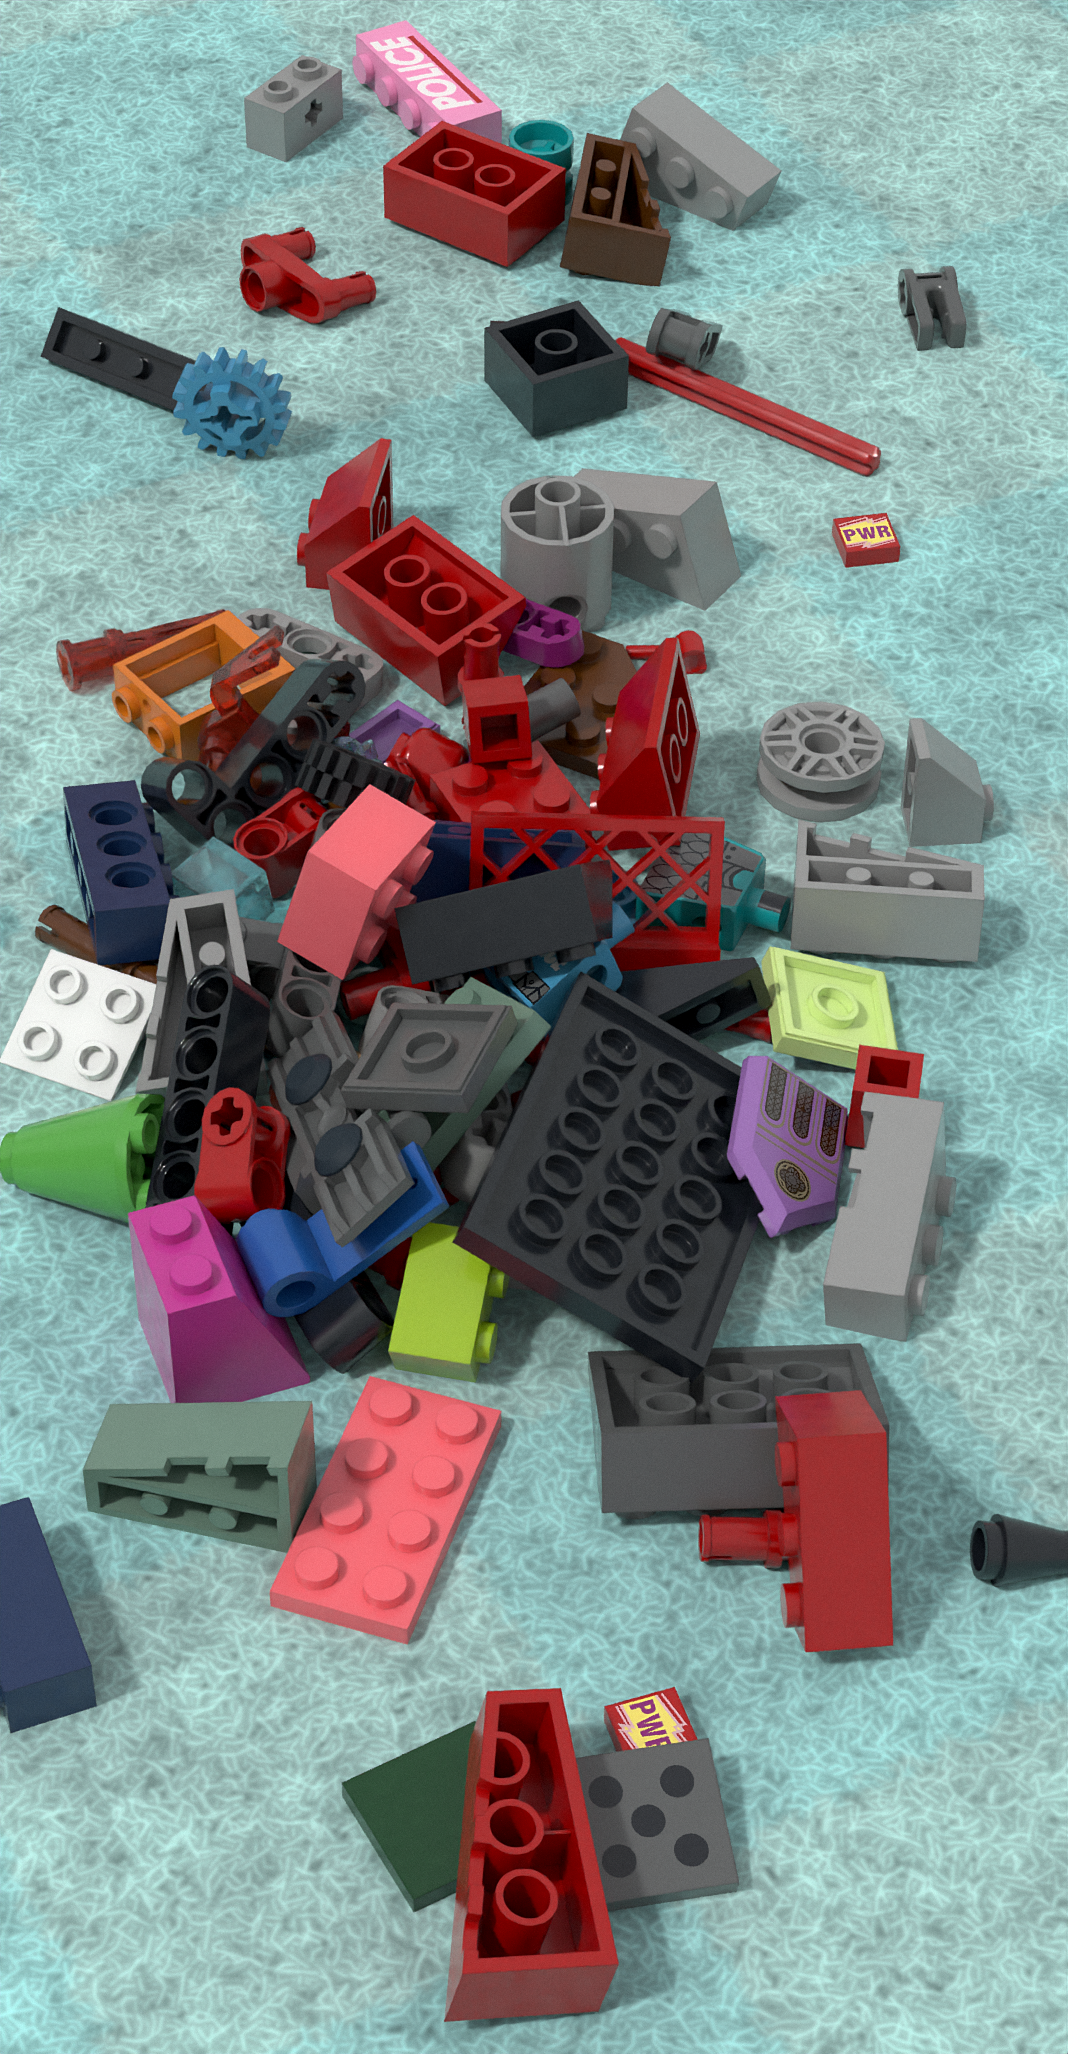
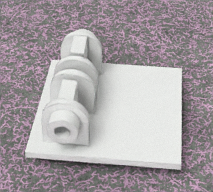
[0,949,156,1101]

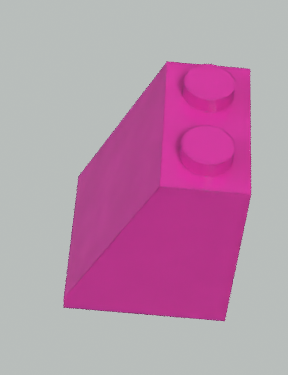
[128,1195,310,1403]

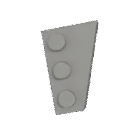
[573,468,741,611]

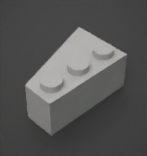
[620,82,782,231]
[790,819,985,963]
[135,889,269,1097]
[823,1092,956,1342]

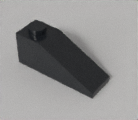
[615,957,772,1042]

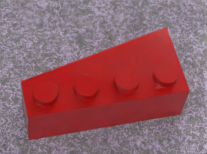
[444,1688,619,2022]

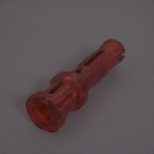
[56,609,225,691]

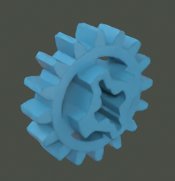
[172,347,292,459]

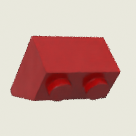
[297,438,394,590]

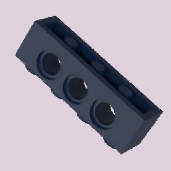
[63,780,180,965]

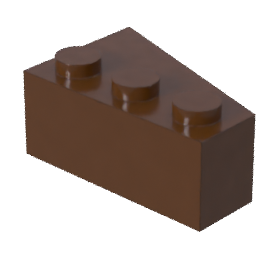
[560,133,671,287]

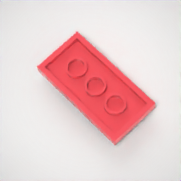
[270,1376,501,1645]

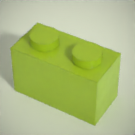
[388,1222,510,1383]

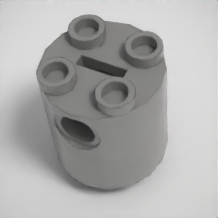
[500,475,614,632]

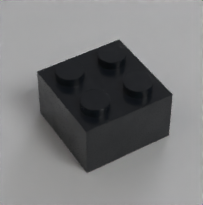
[484,300,629,437]

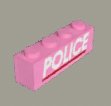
[352,20,502,144]

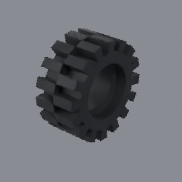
[295,739,416,808]

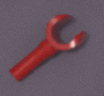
[626,630,707,674]

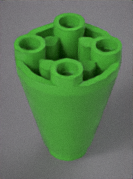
[0,1094,165,1223]

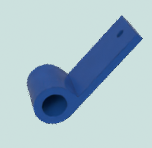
[236,1141,450,1317]

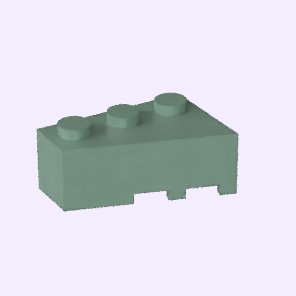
[83,1401,317,1553]

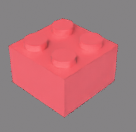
[277,784,436,980]

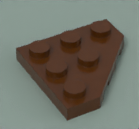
[524,630,637,780]

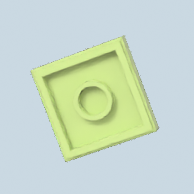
[761,946,898,1069]

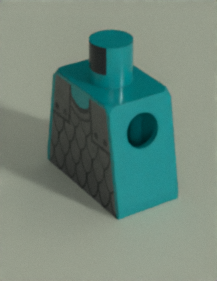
[636,833,791,951]

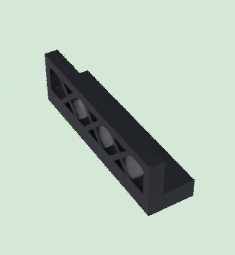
[40,307,212,410]

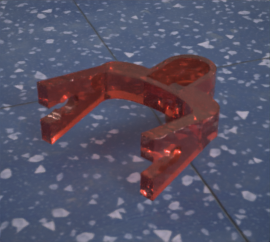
[197,625,351,772]

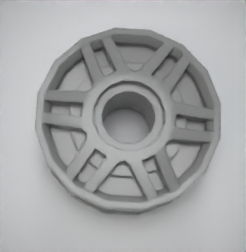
[756,701,885,822]

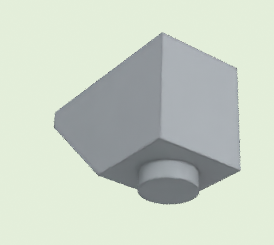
[900,718,994,847]

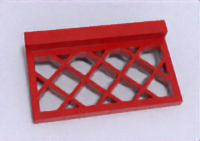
[469,811,725,971]

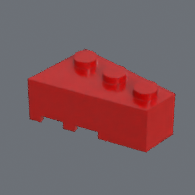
[775,1390,893,1652]

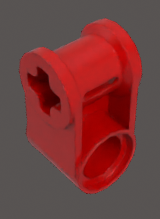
[233,787,328,899]
[194,1087,291,1225]

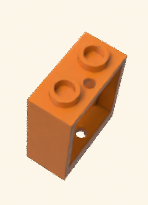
[112,610,295,761]

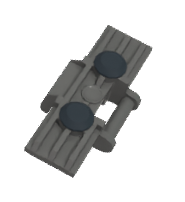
[266,1010,432,1248]

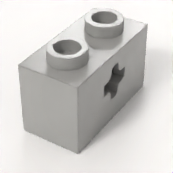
[244,55,343,162]

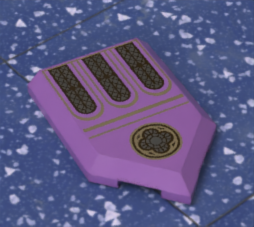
[727,1056,848,1238]

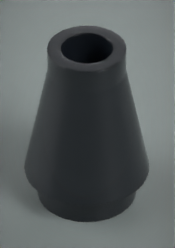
[970,1514,1068,1587]

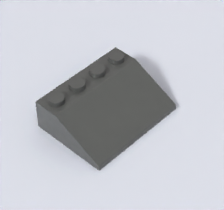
[588,1343,889,1519]

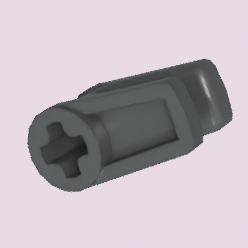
[898,266,966,351]
[646,308,723,371]

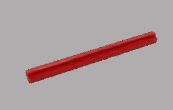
[616,337,881,476]

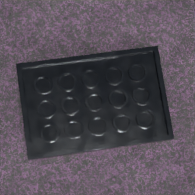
[452,971,764,1383]

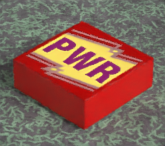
[832,513,901,568]
[604,1687,698,1752]

